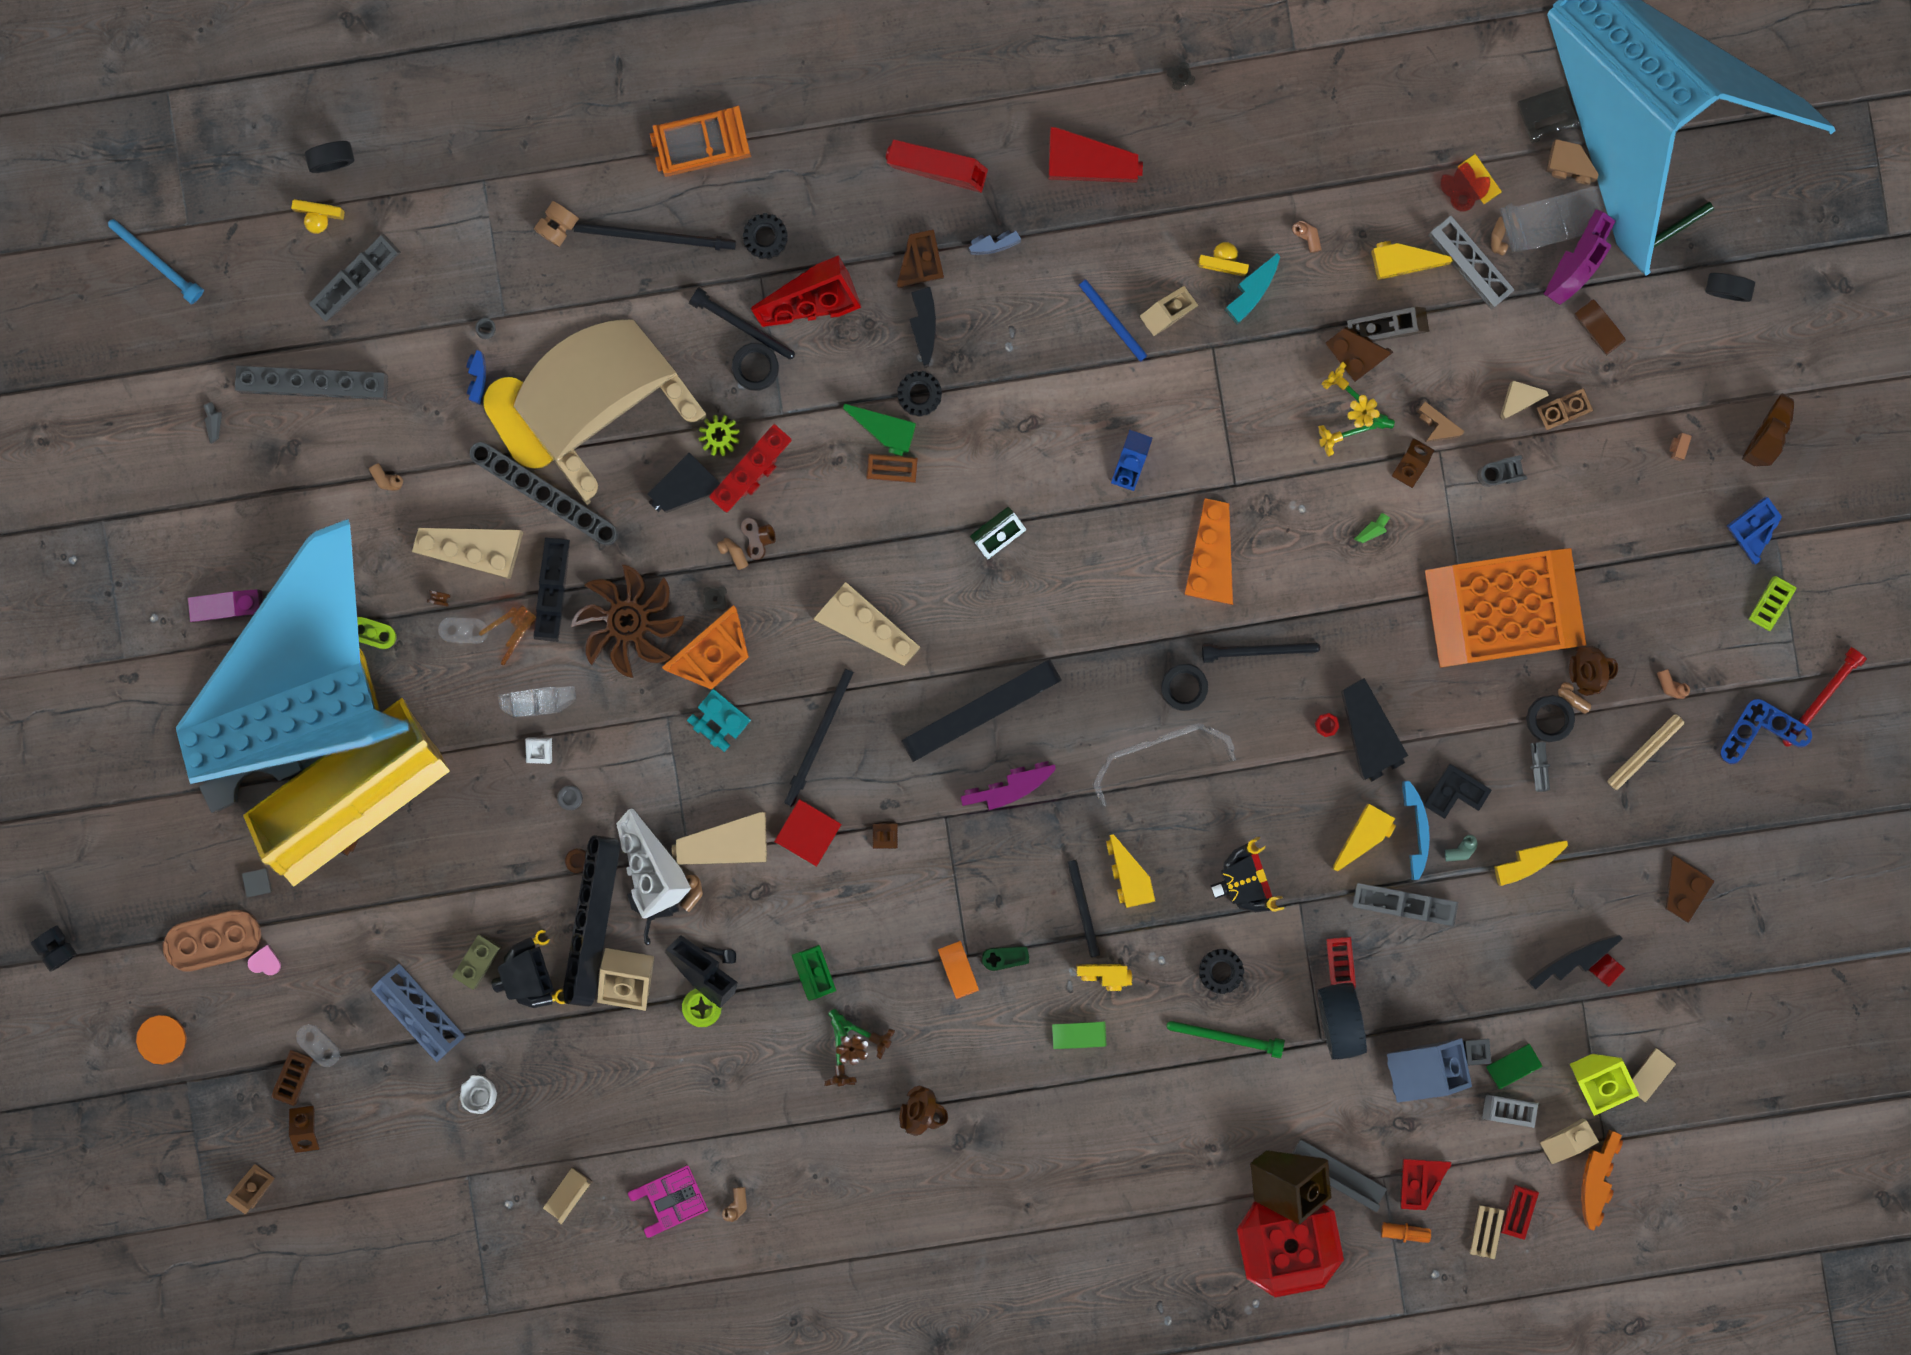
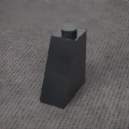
[647,453,720,513]

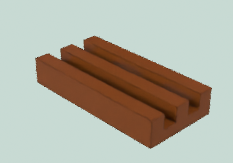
[867,454,918,483]

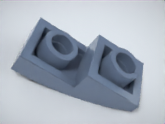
[969,231,1021,255]

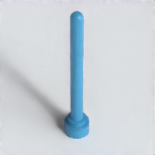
[108,219,204,304]

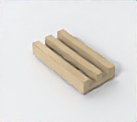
[1470,1205,1504,1259]

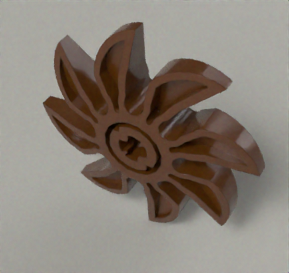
[571,565,685,678]

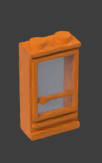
[650,106,751,177]

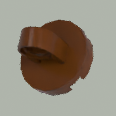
[1569,646,1618,696]
[899,1085,948,1136]

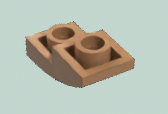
[1537,388,1594,430]

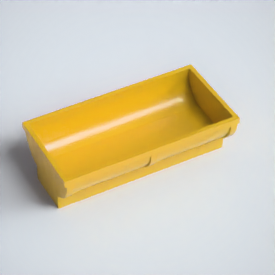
[243,698,450,887]

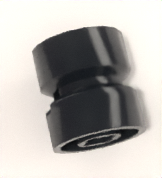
[30,925,77,972]

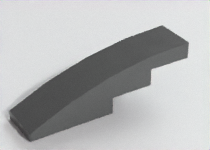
[309,234,401,322]
[1353,883,1459,926]

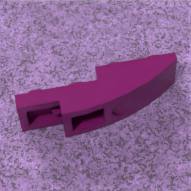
[1544,209,1615,305]
[960,761,1056,810]

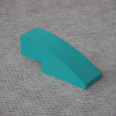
[1225,253,1280,325]

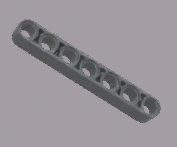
[470,442,618,545]

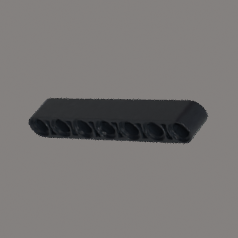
[901,659,1062,762]
[562,835,620,1007]

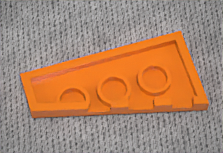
[1184,498,1233,605]

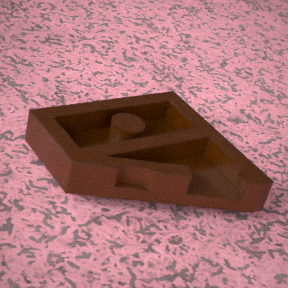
[897,229,944,288]
[1326,327,1393,382]
[1666,855,1714,923]

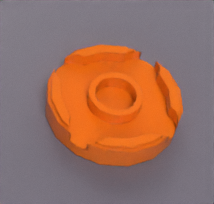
[136,1015,187,1065]

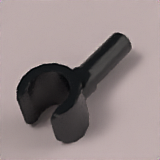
[702,945,736,964]

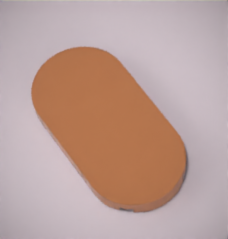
[163,910,261,972]

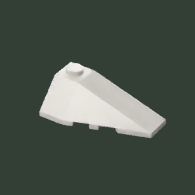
[616,809,691,918]

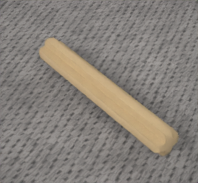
[1607,714,1684,790]

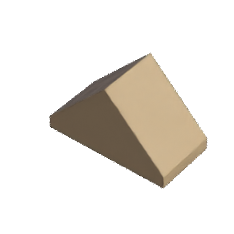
[1500,381,1549,421]

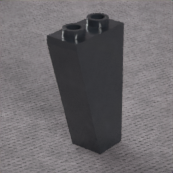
[1341,678,1408,782]

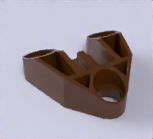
[1742,393,1794,466]

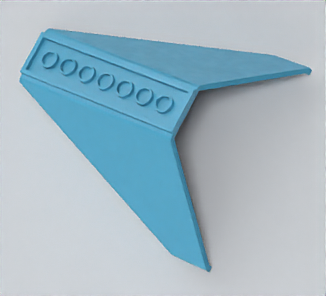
[1547,0,1835,276]
[176,519,409,784]

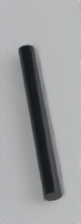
[1067,859,1100,958]

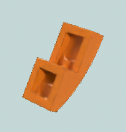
[938,941,979,999]

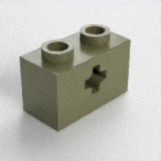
[452,934,502,990]

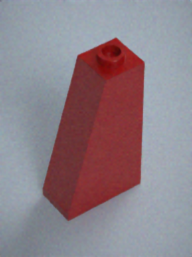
[1048,127,1143,183]
[886,139,988,193]

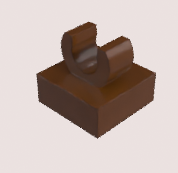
[873,824,898,849]

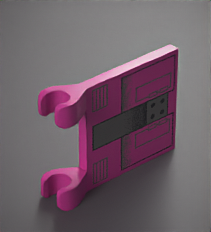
[628,1165,708,1238]

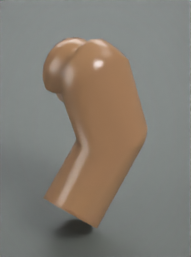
[1558,682,1591,714]
[722,1187,747,1222]

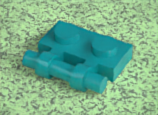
[687,689,751,752]

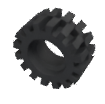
[743,213,788,259]
[897,371,942,417]
[1199,949,1244,994]

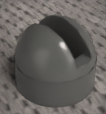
[475,318,496,339]

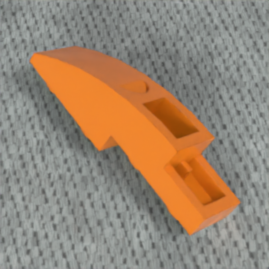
[1581,1129,1623,1231]

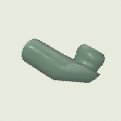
[1444,835,1478,862]

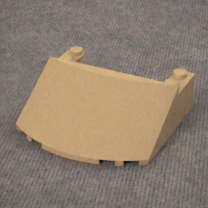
[514,320,706,505]

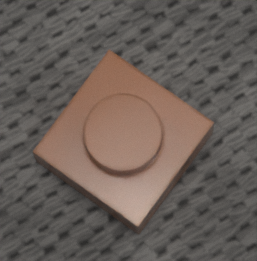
[1669,433,1692,461]

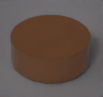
[565,848,586,873]

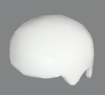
[460,1075,497,1114]

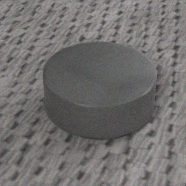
[557,786,583,810]

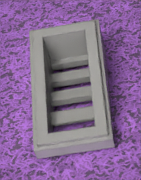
[1482,1095,1538,1128]

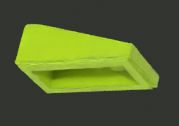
[1748,576,1797,632]

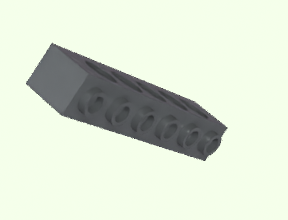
[235,366,388,400]

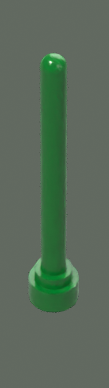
[1166,1021,1285,1059]

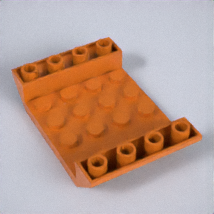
[1425,548,1586,668]

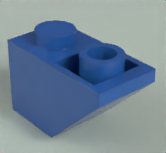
[1111,430,1153,491]

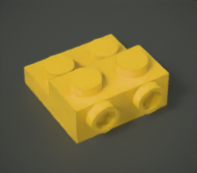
[1076,964,1132,991]

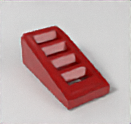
[1326,937,1356,989]

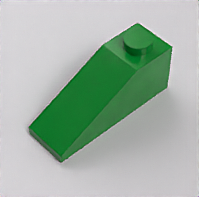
[843,404,916,456]

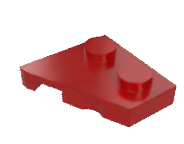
[1400,1159,1451,1210]

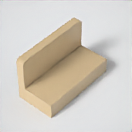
[543,1167,593,1224]

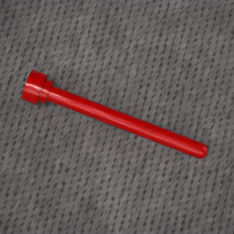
[1783,647,1867,747]

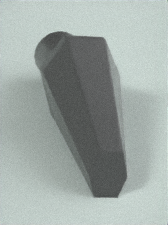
[204,402,222,444]

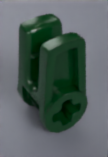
[982,946,1029,971]

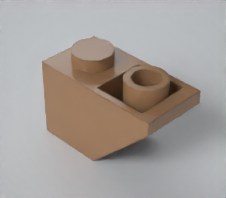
[1546,139,1599,185]

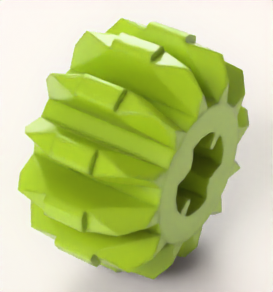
[698,415,740,456]

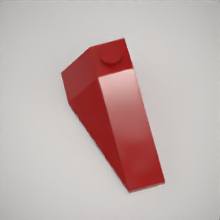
[751,255,861,327]

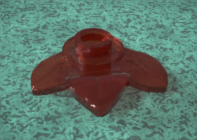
[1441,162,1490,212]

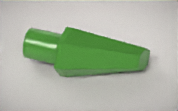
[1354,513,1390,543]

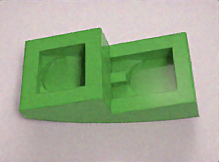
[1052,1022,1107,1049]

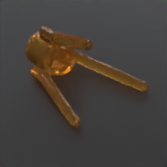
[479,605,536,665]

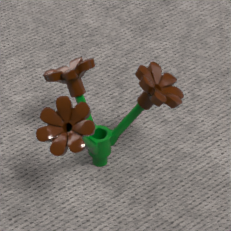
[824,1009,895,1087]

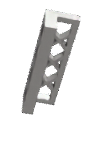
[1428,216,1514,310]

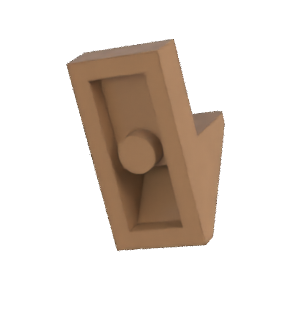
[1417,402,1464,442]
[226,1164,275,1215]

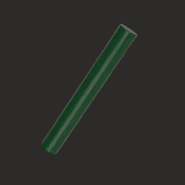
[1654,201,1714,248]

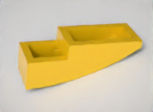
[1494,840,1568,886]

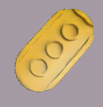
[484,377,553,469]

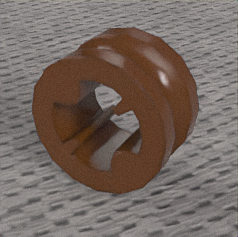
[427,590,451,607]

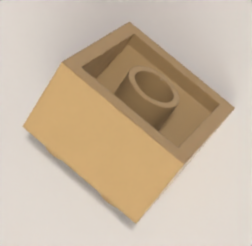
[597,948,654,1011]

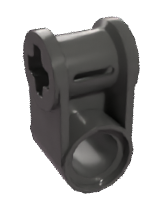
[1477,455,1527,487]

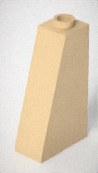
[672,812,767,864]

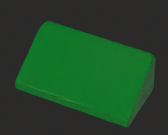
[792,945,836,1001]
[1486,1044,1543,1089]

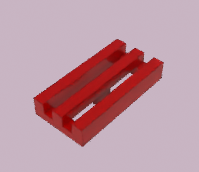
[1500,1185,1539,1240]

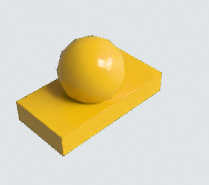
[291,199,345,234]
[1198,242,1249,277]

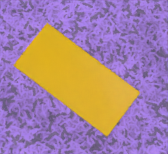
[1457,154,1502,204]

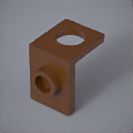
[1392,438,1434,488]
[289,1106,319,1153]

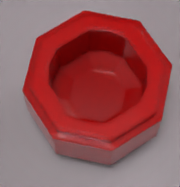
[1314,713,1339,737]

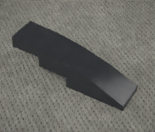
[533,537,570,642]
[1526,934,1623,990]

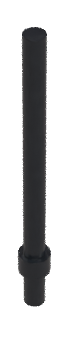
[784,668,854,807]

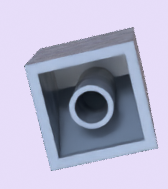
[1387,1038,1472,1103]

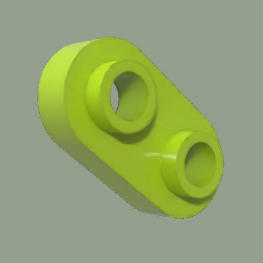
[357,617,397,649]

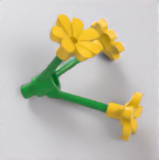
[1318,362,1395,457]

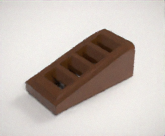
[271,1050,314,1106]

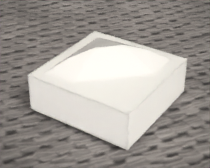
[525,737,552,764]

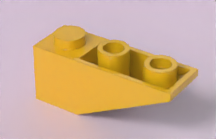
[1106,834,1155,908]

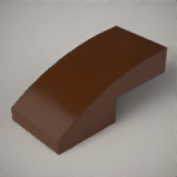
[1574,299,1626,356]

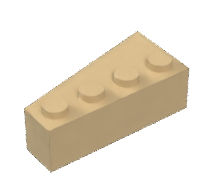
[412,528,523,579]
[813,582,920,666]

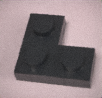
[1424,764,1492,819]

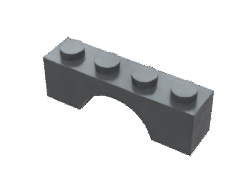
[199,760,304,813]

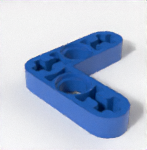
[1721,699,1812,764]

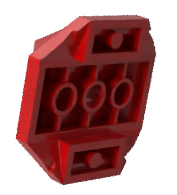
[1237,1201,1344,1297]

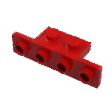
[709,424,792,513]

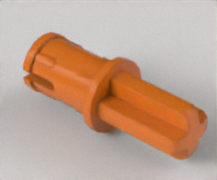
[1381,1222,1431,1243]

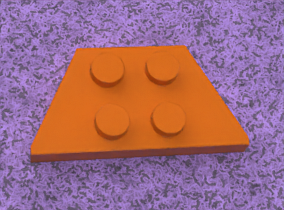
[662,605,749,690]

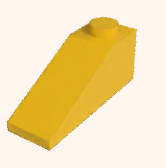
[1371,241,1452,280]
[1331,804,1396,871]

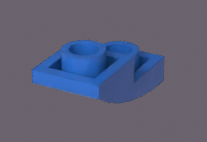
[466,350,486,405]

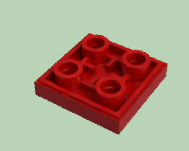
[774,799,842,867]

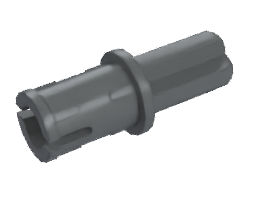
[1530,742,1550,792]

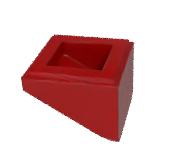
[1588,953,1625,987]

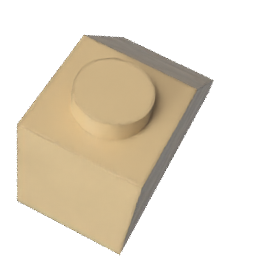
[1140,286,1198,336]
[1539,1118,1599,1164]

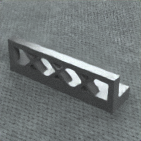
[1292,1139,1387,1212]

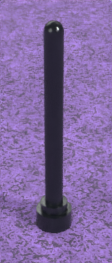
[688,287,795,359]
[1202,643,1321,663]

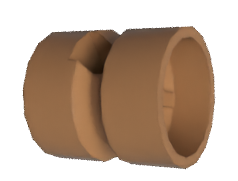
[533,201,579,247]

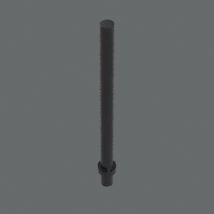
[574,222,736,251]

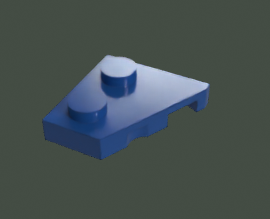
[1726,497,1782,565]

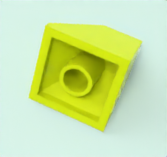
[1570,1054,1639,1116]

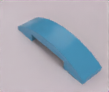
[1402,781,1430,880]

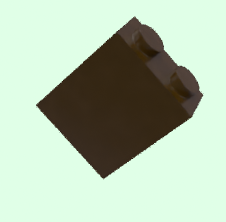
[1250,1150,1332,1225]

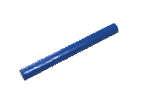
[1079,280,1148,362]

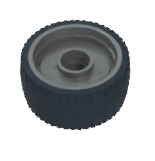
[1317,983,1367,1060]

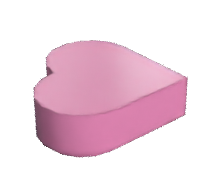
[248,945,281,975]

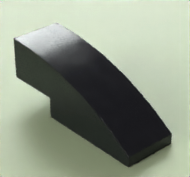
[909,287,936,368]
[665,935,738,1008]

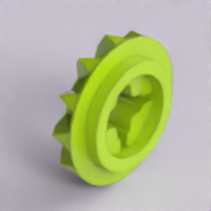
[682,989,722,1027]

